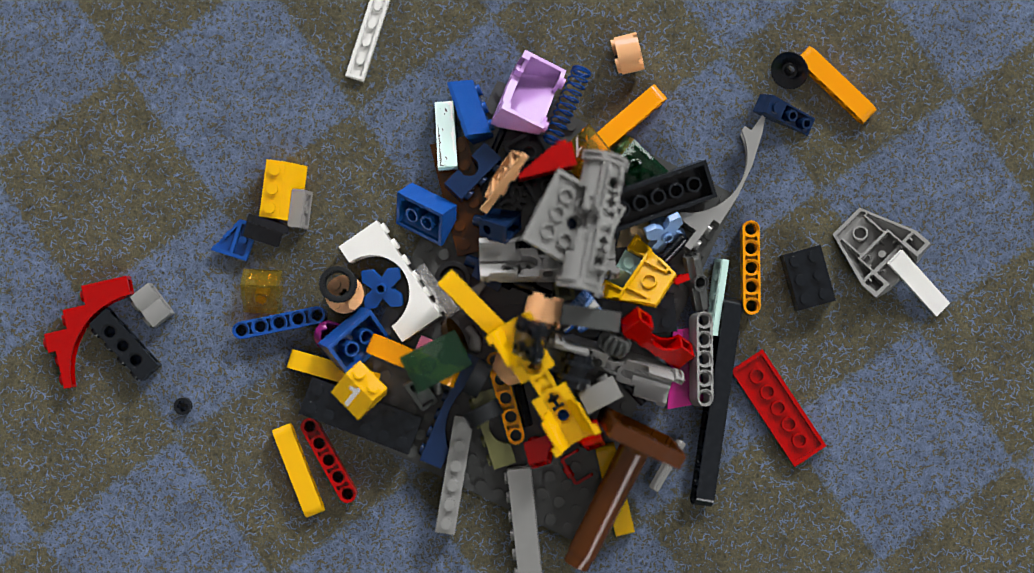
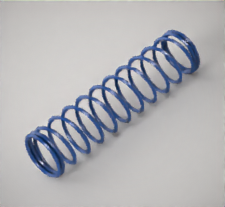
[543,65,591,146]

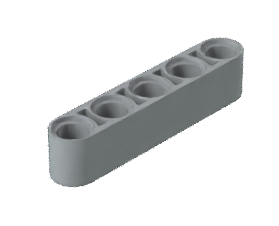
[689,311,714,407]

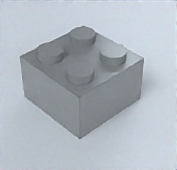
[576,374,623,415]

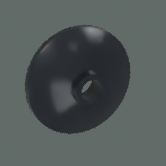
[771,52,809,89]

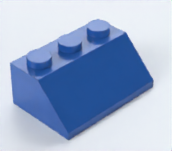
[447,80,495,145]
[396,183,457,246]
[318,306,391,374]

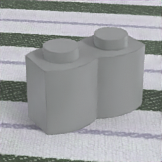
[130,283,175,327]

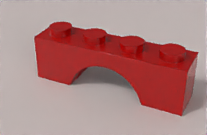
[621,307,695,369]
[523,419,606,469]

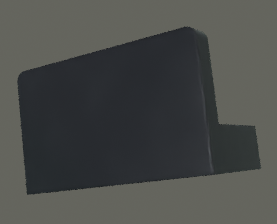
[242,214,290,247]

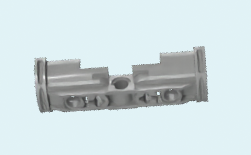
[556,149,629,298]
[479,235,620,283]
[545,332,684,407]

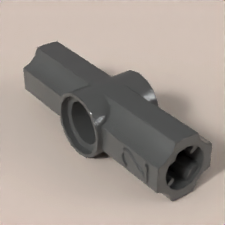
[682,251,710,312]

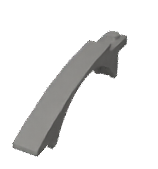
[680,115,766,252]

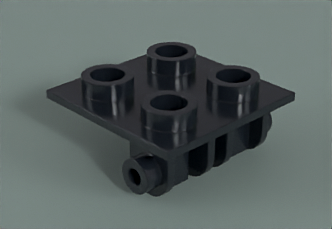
[512,315,548,364]

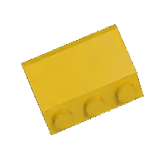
[259,159,308,221]

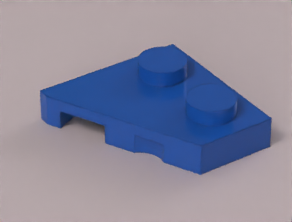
[211,219,254,262]

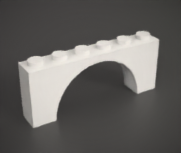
[339,221,443,343]

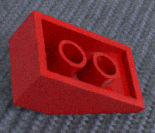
[518,139,577,183]

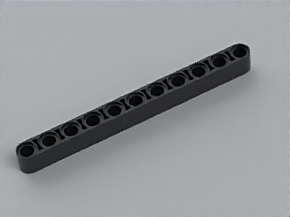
[690,297,742,507]

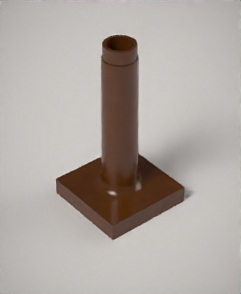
[564,406,687,572]

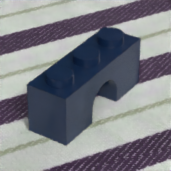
[444,142,502,202]

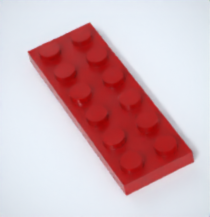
[733,349,827,467]

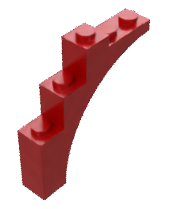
[43,276,134,389]

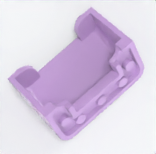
[491,50,566,135]

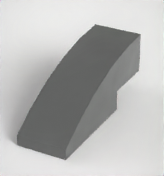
[560,304,621,332]

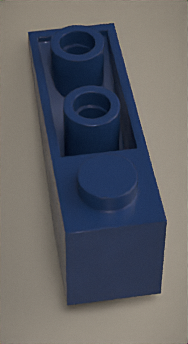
[753,94,815,136]

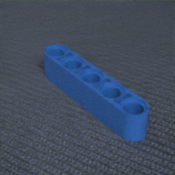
[232,307,327,339]

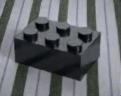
[780,245,836,311]

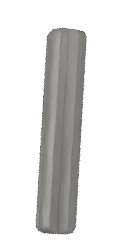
[649,439,686,492]

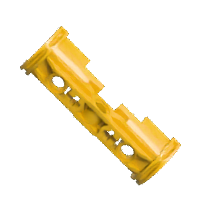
[485,311,601,458]

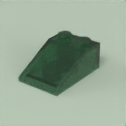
[611,135,668,186]
[400,330,473,393]

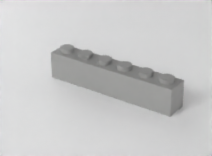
[435,415,473,535]
[504,465,542,573]

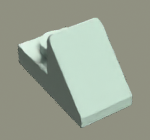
[608,250,642,288]

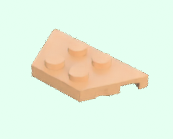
[480,150,528,214]

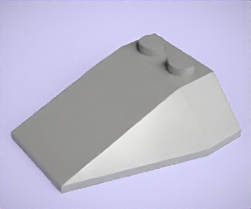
[833,208,931,298]

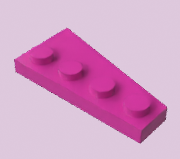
[667,328,703,409]

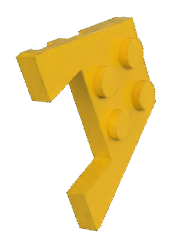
[602,234,677,308]

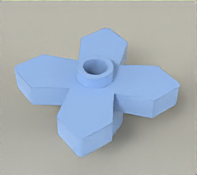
[643,212,687,254]

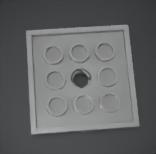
[521,169,626,266]

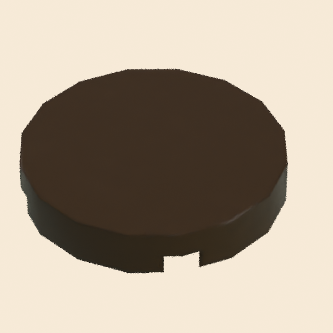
[441,318,468,355]

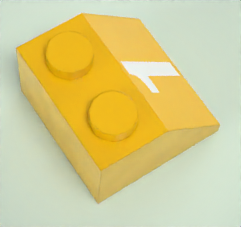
[331,361,387,420]

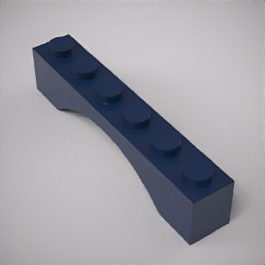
[418,352,487,469]

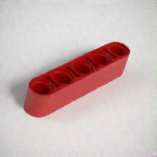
[301,418,358,503]

